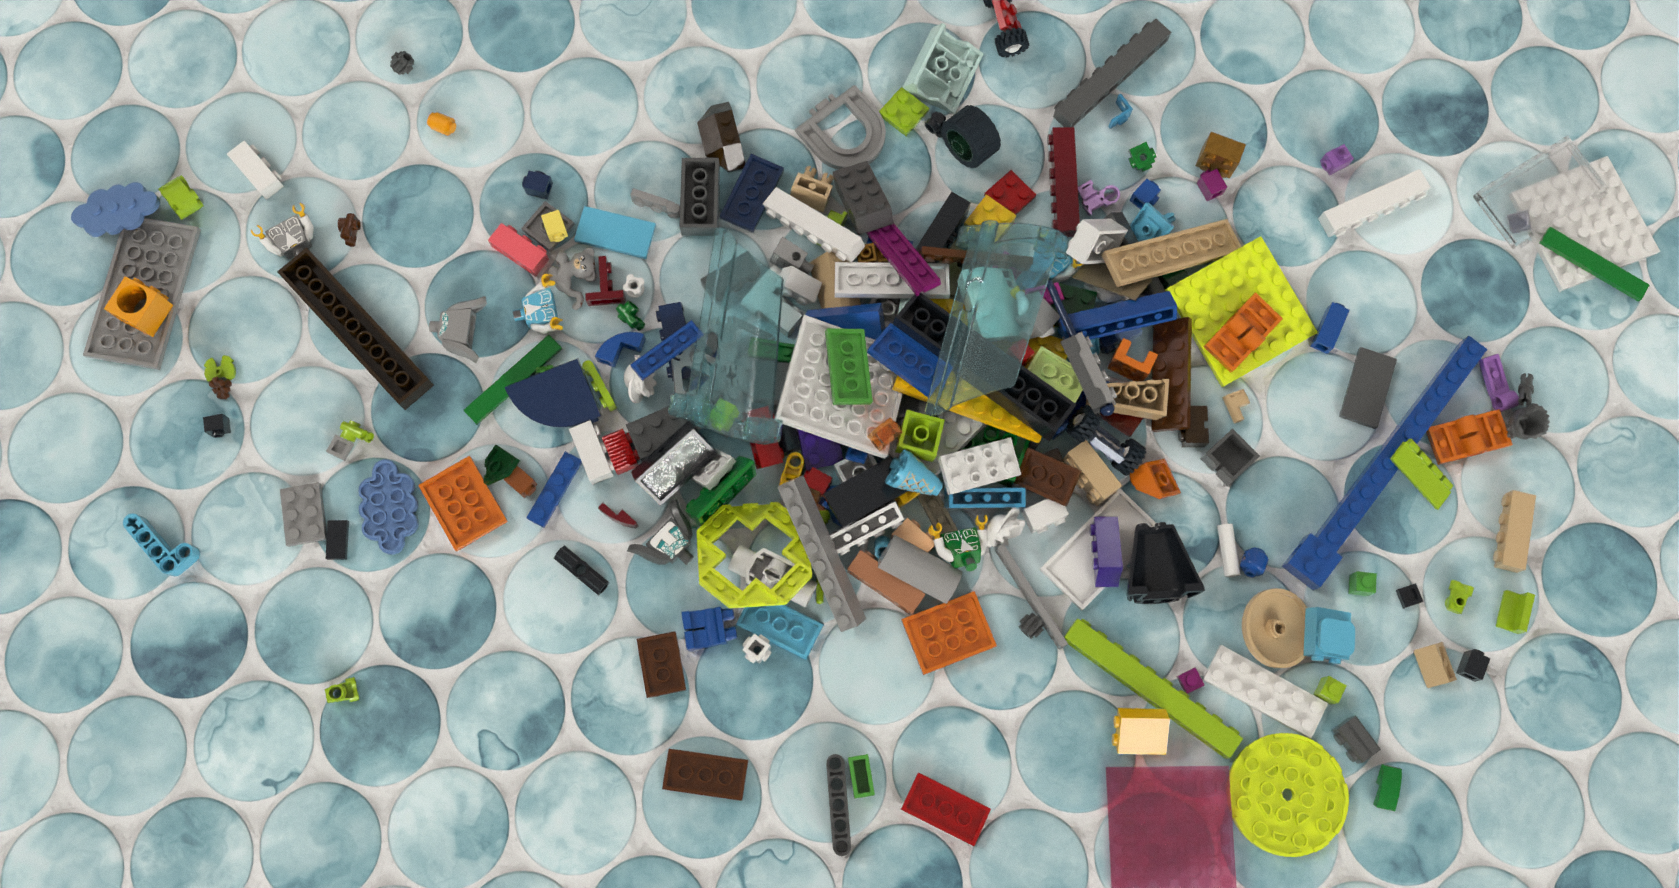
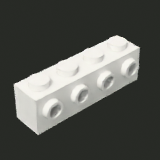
[829,500,905,556]

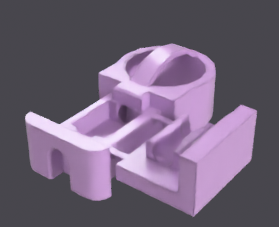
[1078,180,1120,216]

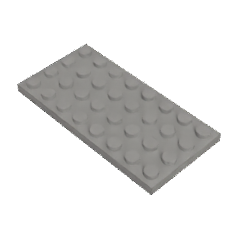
[83,218,201,370]

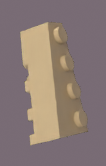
[1086,379,1169,420]

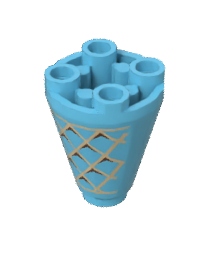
[885,449,943,496]

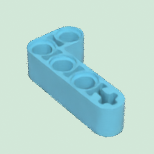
[123,513,200,577]

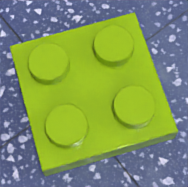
[879,87,929,136]

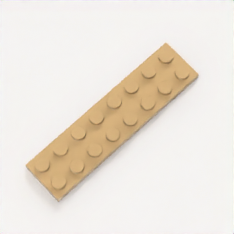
[1101,219,1241,287]

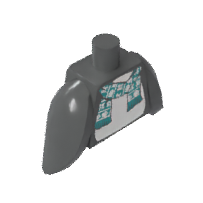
[627,499,694,565]

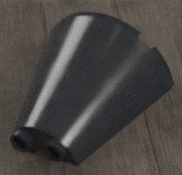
[1126,522,1205,604]

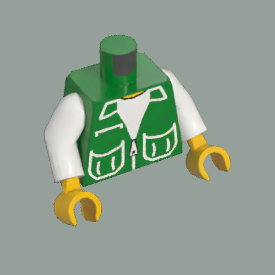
[928,515,988,572]

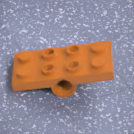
[1203,292,1283,373]
[1426,409,1513,465]

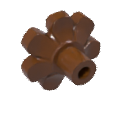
[209,377,232,400]

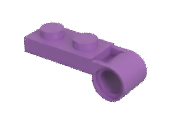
[1479,354,1519,412]

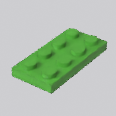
[825,328,873,405]

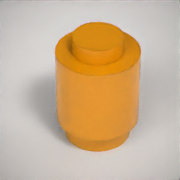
[427,112,456,136]

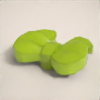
[204,355,236,382]

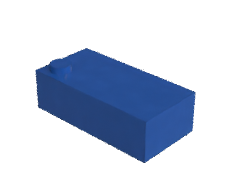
[805,303,886,340]

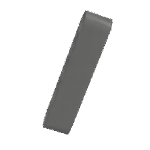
[826,754,851,856]

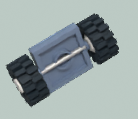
[1066,405,1146,476]

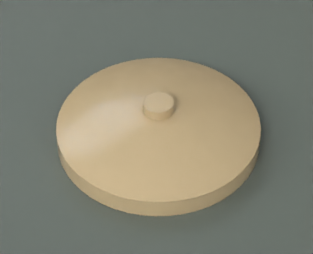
[1242,588,1307,668]

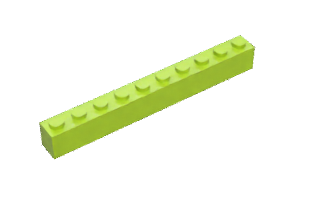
[1063,618,1243,759]

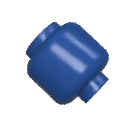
[1240,547,1269,578]

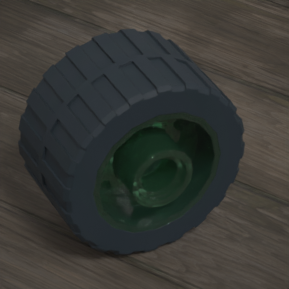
[941,105,1001,168]

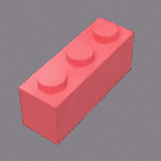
[488,223,549,277]

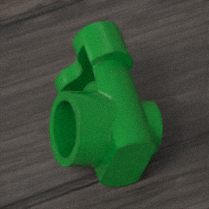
[616,300,645,331]

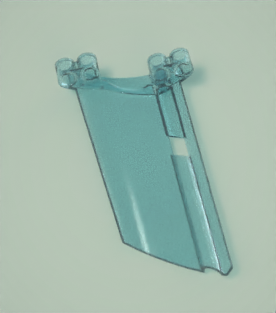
[925,220,1070,416]
[668,227,784,445]

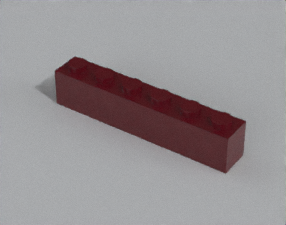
[1047,127,1080,237]

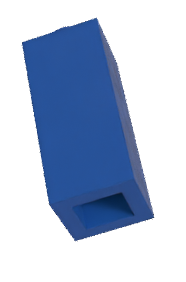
[1310,302,1350,354]

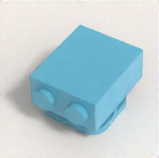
[1303,607,1355,664]

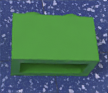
[848,754,875,799]

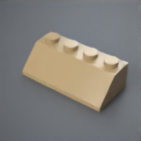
[809,251,861,309]

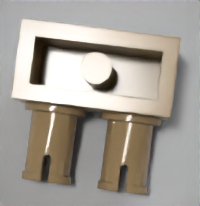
[790,166,834,212]

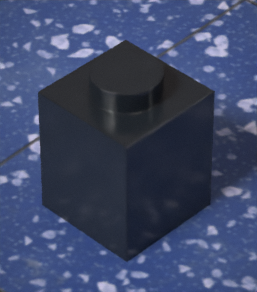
[1456,649,1491,682]

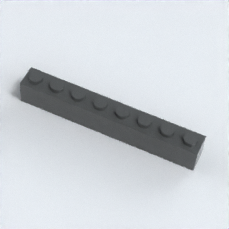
[1053,19,1172,127]

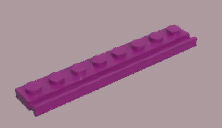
[866,224,941,296]

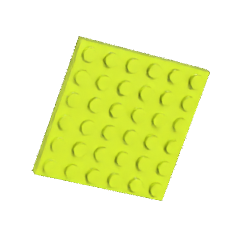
[1165,236,1317,387]

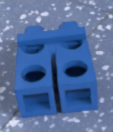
[681,607,738,652]

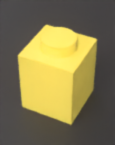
[541,210,568,242]

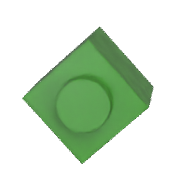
[1348,571,1377,596]

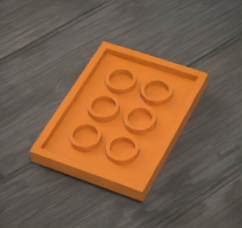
[418,456,508,551]
[901,591,997,675]

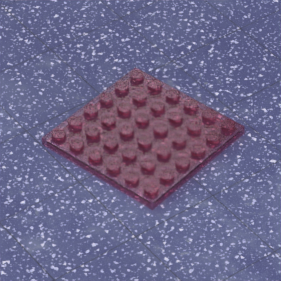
[1106,766,1237,888]

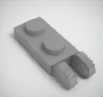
[630,188,680,219]

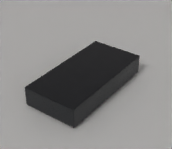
[325,520,349,560]

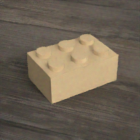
[1063,440,1122,506]

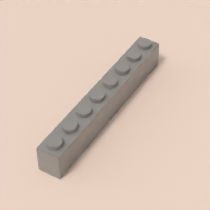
[777,475,866,632]

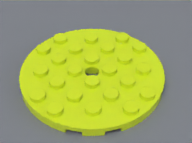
[1226,733,1349,857]

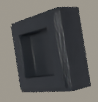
[1396,583,1423,608]

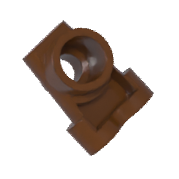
[338,213,361,247]

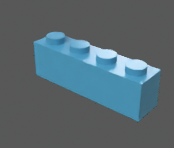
[944,487,1026,508]

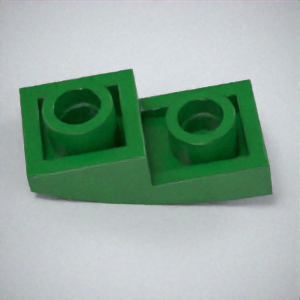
[1373,764,1402,811]

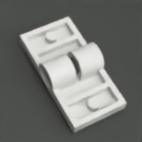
[938,437,1021,495]

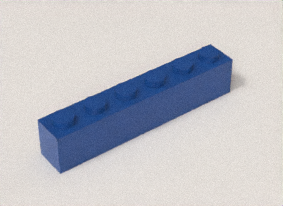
[1058,291,1177,340]

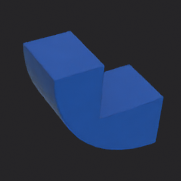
[595,332,646,367]

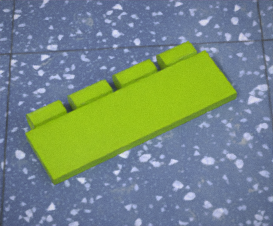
[1390,439,1453,510]

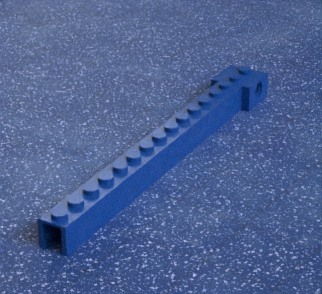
[1282,336,1487,591]

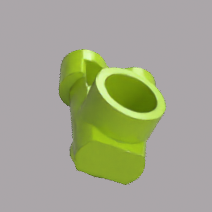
[340,420,374,443]
[1445,580,1474,614]
[325,677,360,703]

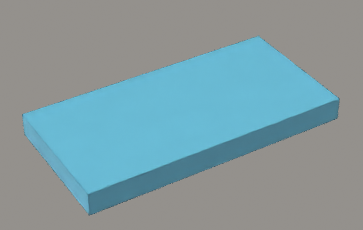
[574,206,656,259]
[736,605,824,660]

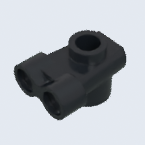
[925,111,946,138]

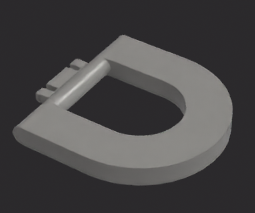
[795,85,886,170]

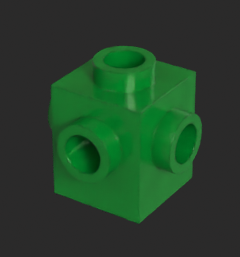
[1128,142,1157,172]

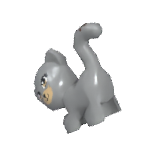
[547,248,596,310]

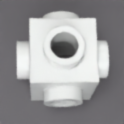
[742,634,772,664]

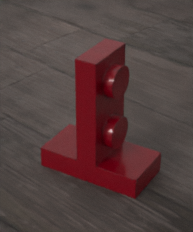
[585,256,626,306]

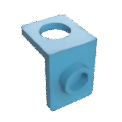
[1108,94,1133,129]

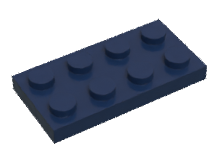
[720,154,784,233]

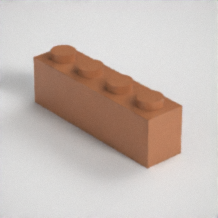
[847,550,926,615]

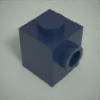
[522,170,553,200]

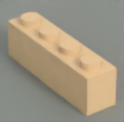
[1493,490,1536,573]

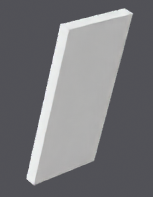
[1039,489,1156,611]

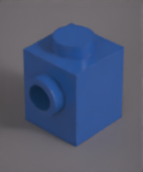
[1129,179,1161,210]

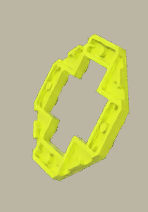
[696,502,812,608]

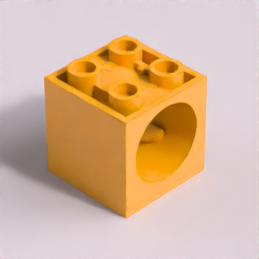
[104,276,173,337]

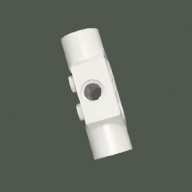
[728,545,817,608]

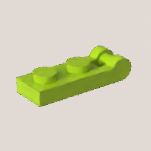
[582,360,617,412]

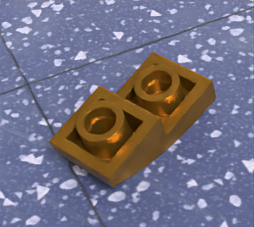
[857,243,889,263]

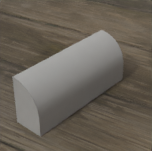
[878,535,962,604]

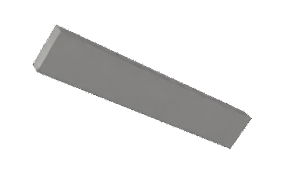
[995,544,1068,650]

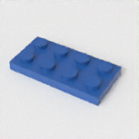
[867,323,953,398]

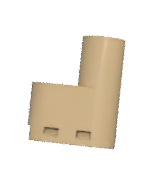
[1222,389,1250,424]

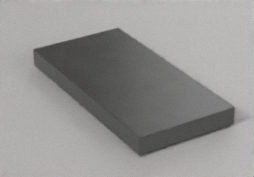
[1339,347,1397,429]

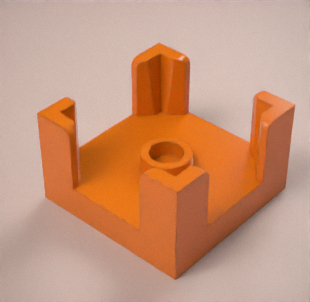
[1107,338,1158,382]

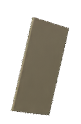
[1072,263,1152,301]

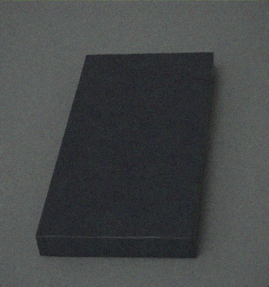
[823,457,909,528]

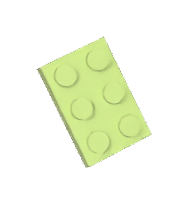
[1027,346,1083,403]

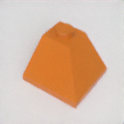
[1129,459,1181,499]

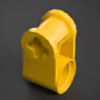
[779,452,804,485]

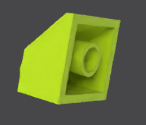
[895,410,945,462]

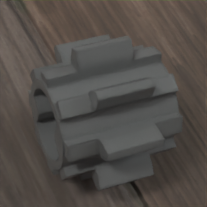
[390,51,414,75]
[1018,613,1045,639]

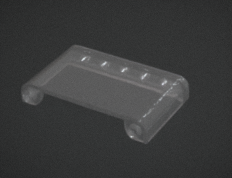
[1473,136,1609,249]

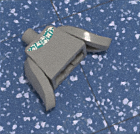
[429,296,487,363]

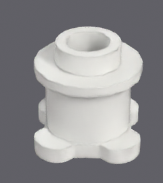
[623,274,644,298]

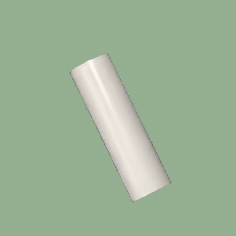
[1217,524,1241,577]

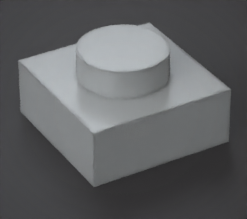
[326,434,354,461]

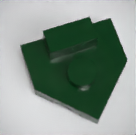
[483,445,520,486]

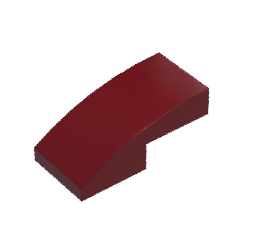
[598,503,639,529]

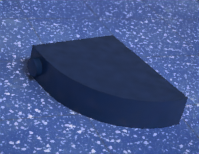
[505,358,602,427]

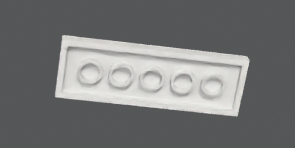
[835,262,950,299]
[1202,645,1328,739]

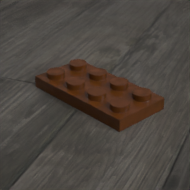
[662,749,749,801]

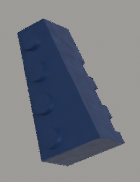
[656,302,696,381]

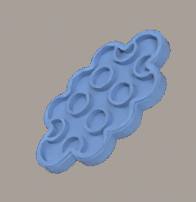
[71,182,160,237]
[358,459,419,555]

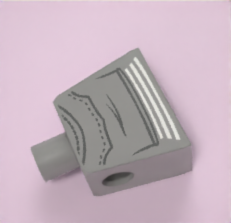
[769,237,814,275]

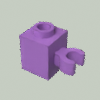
[1320,144,1354,176]

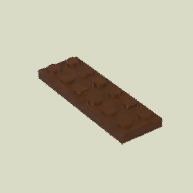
[1151,317,1192,432]

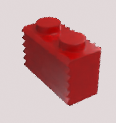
[601,428,640,475]

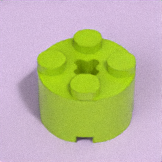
[158,175,204,220]

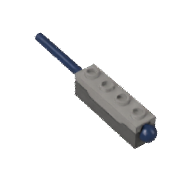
[1045,280,1117,416]

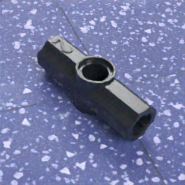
[554,545,610,596]

